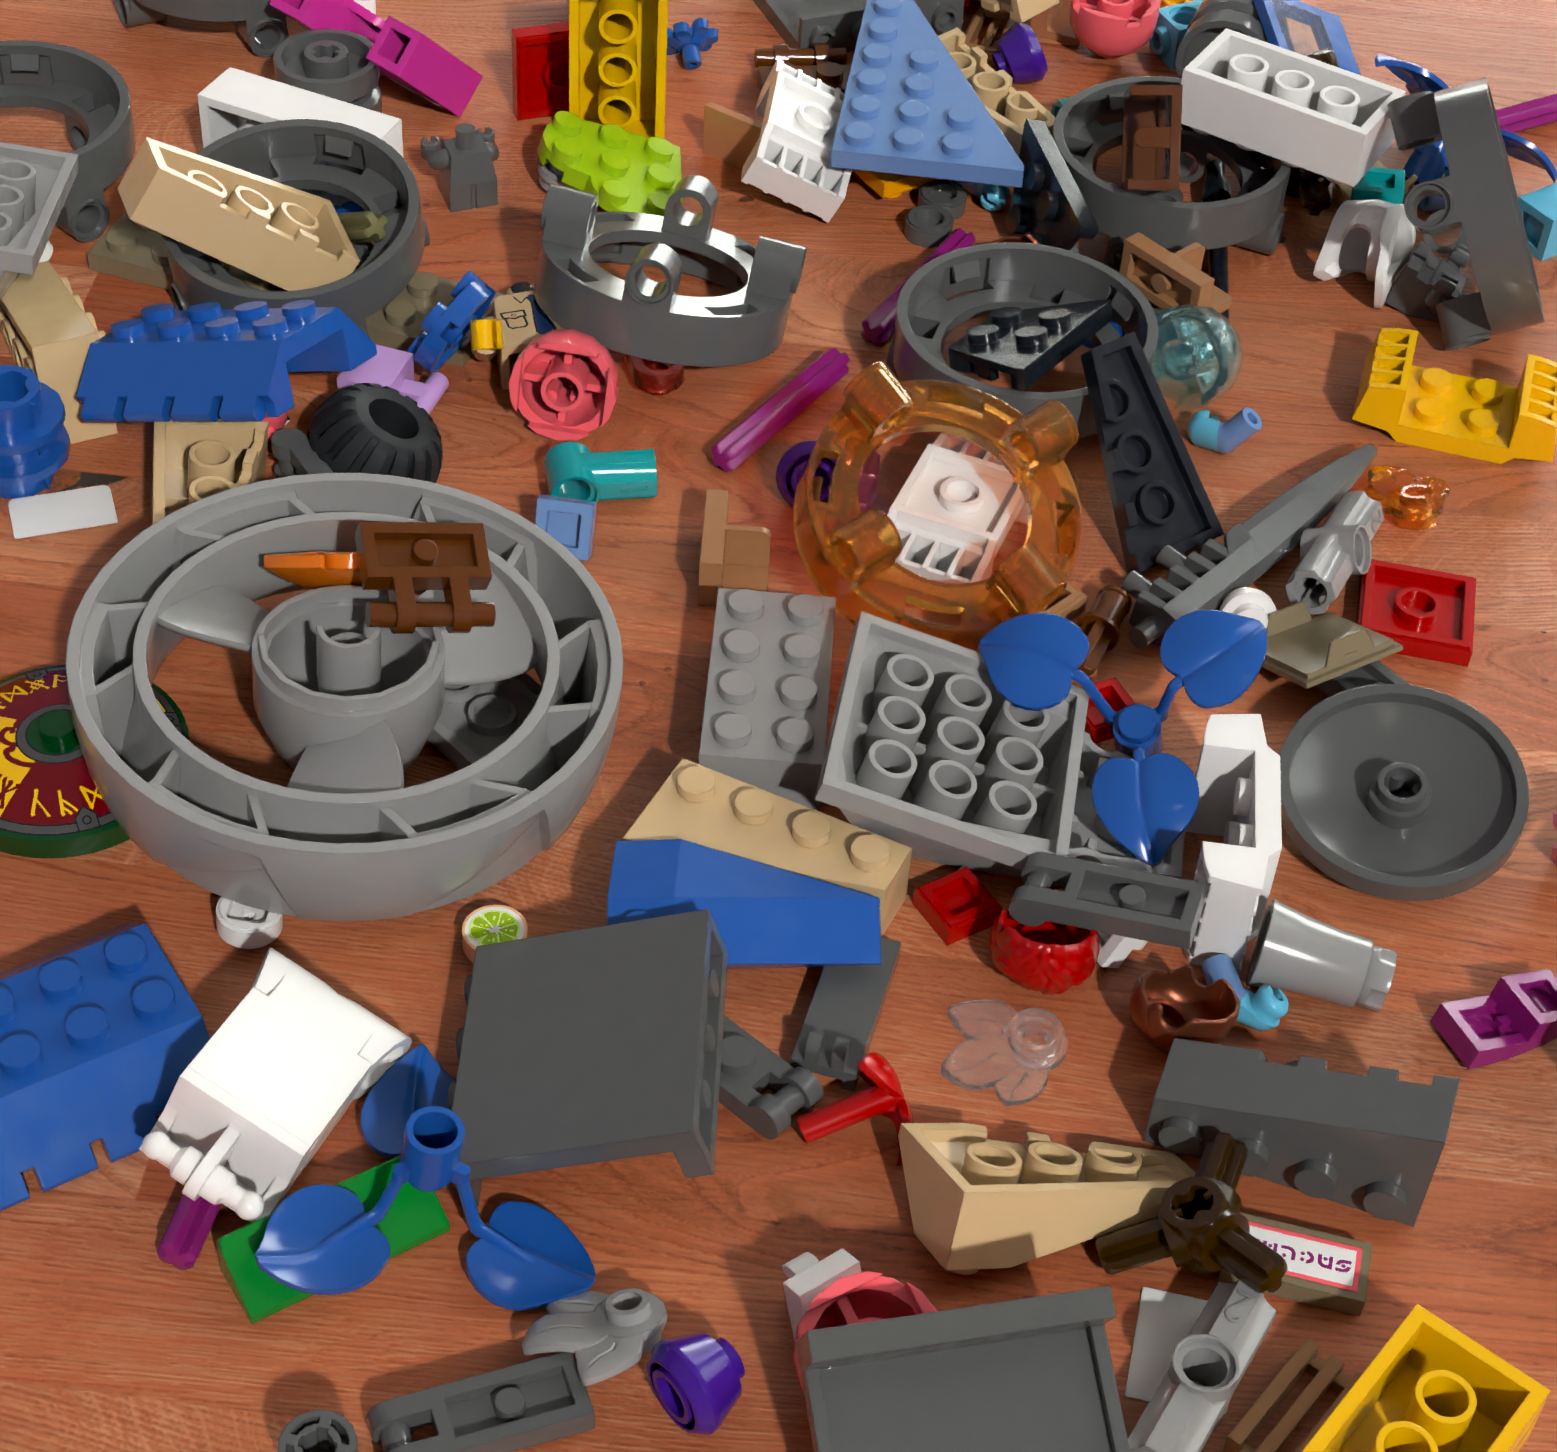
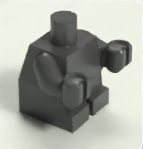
[421,123,499,212]
[1385,241,1471,322]

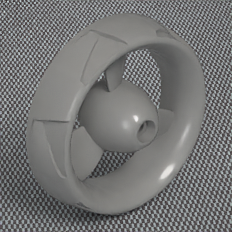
[66,473,623,921]

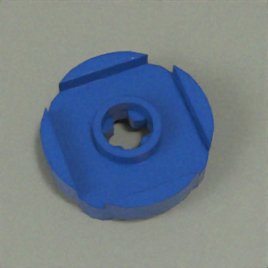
[407,270,497,374]

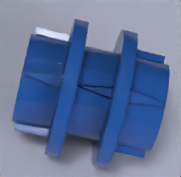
[0,365,71,499]

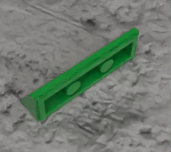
[216,1155,450,1324]

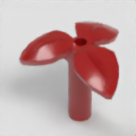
[796,1052,914,1165]

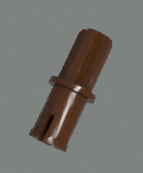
[1075,585,1132,676]

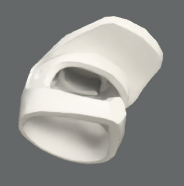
[1313,199,1416,309]

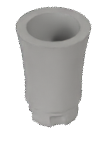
[1246,898,1397,1012]

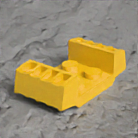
[1352,328,1557,464]

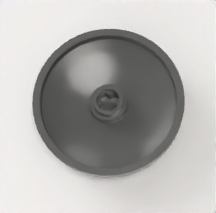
[1280,684,1529,901]

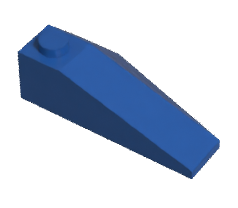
[607,839,882,970]

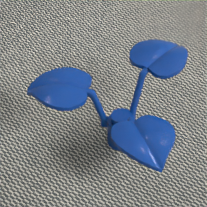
[1375,53,1557,186]
[978,610,1267,867]
[255,1044,596,1311]

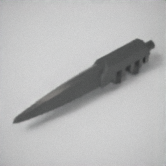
[1121,443,1378,649]

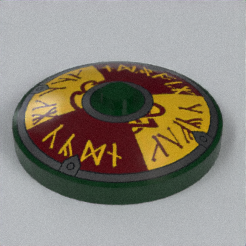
[0,664,190,859]

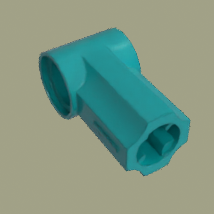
[544,441,658,502]

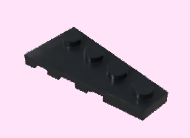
[1080,331,1224,575]

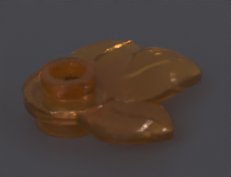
[1348,465,1450,531]

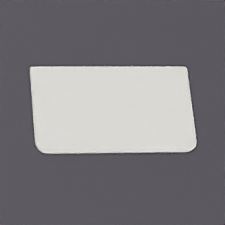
[8,485,118,539]
[1125,1287,1209,1402]

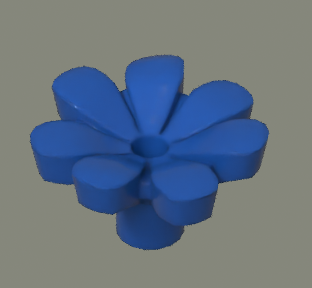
[667,18,719,69]

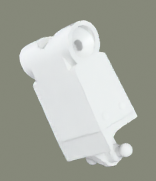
[139,947,412,1223]

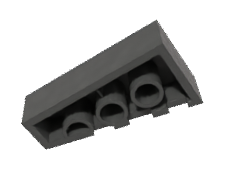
[1143,1038,1460,1227]

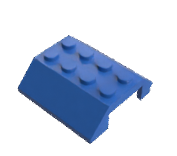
[76,300,377,422]
[0,923,210,1211]

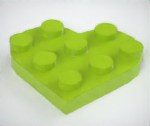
[537,111,683,216]

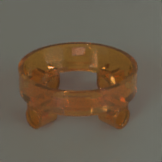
[793,361,1082,652]

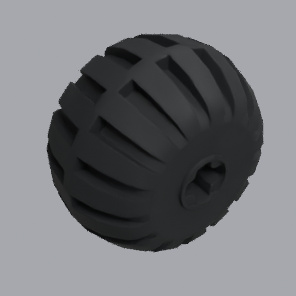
[306,383,443,483]

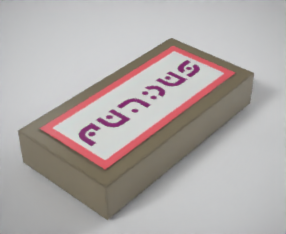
[1217,1212,1372,1316]

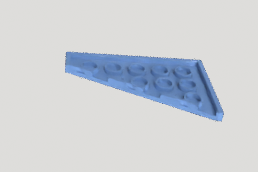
[831,0,1024,188]

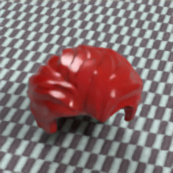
[989,909,1100,995]

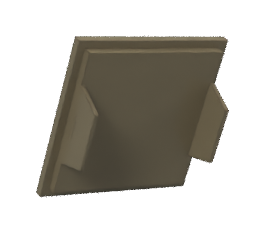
[1262,601,1403,689]

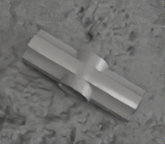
[1285,491,1384,614]
[1128,1280,1276,1452]

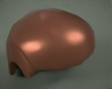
[1130,965,1241,1053]

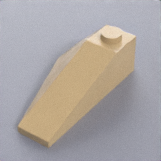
[898,1123,1196,1275]

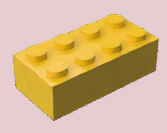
[569,0,668,139]
[1302,1304,1551,1452]

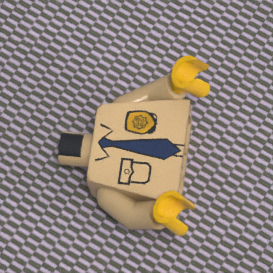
[470,282,565,390]

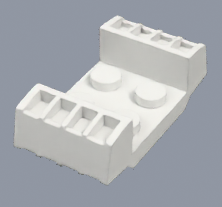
[741,59,853,223]
[870,429,1047,613]
[1184,714,1282,976]

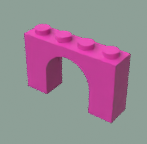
[269,0,483,117]

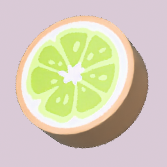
[462,905,528,963]

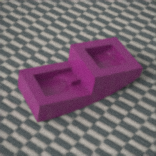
[1430,969,1557,1069]

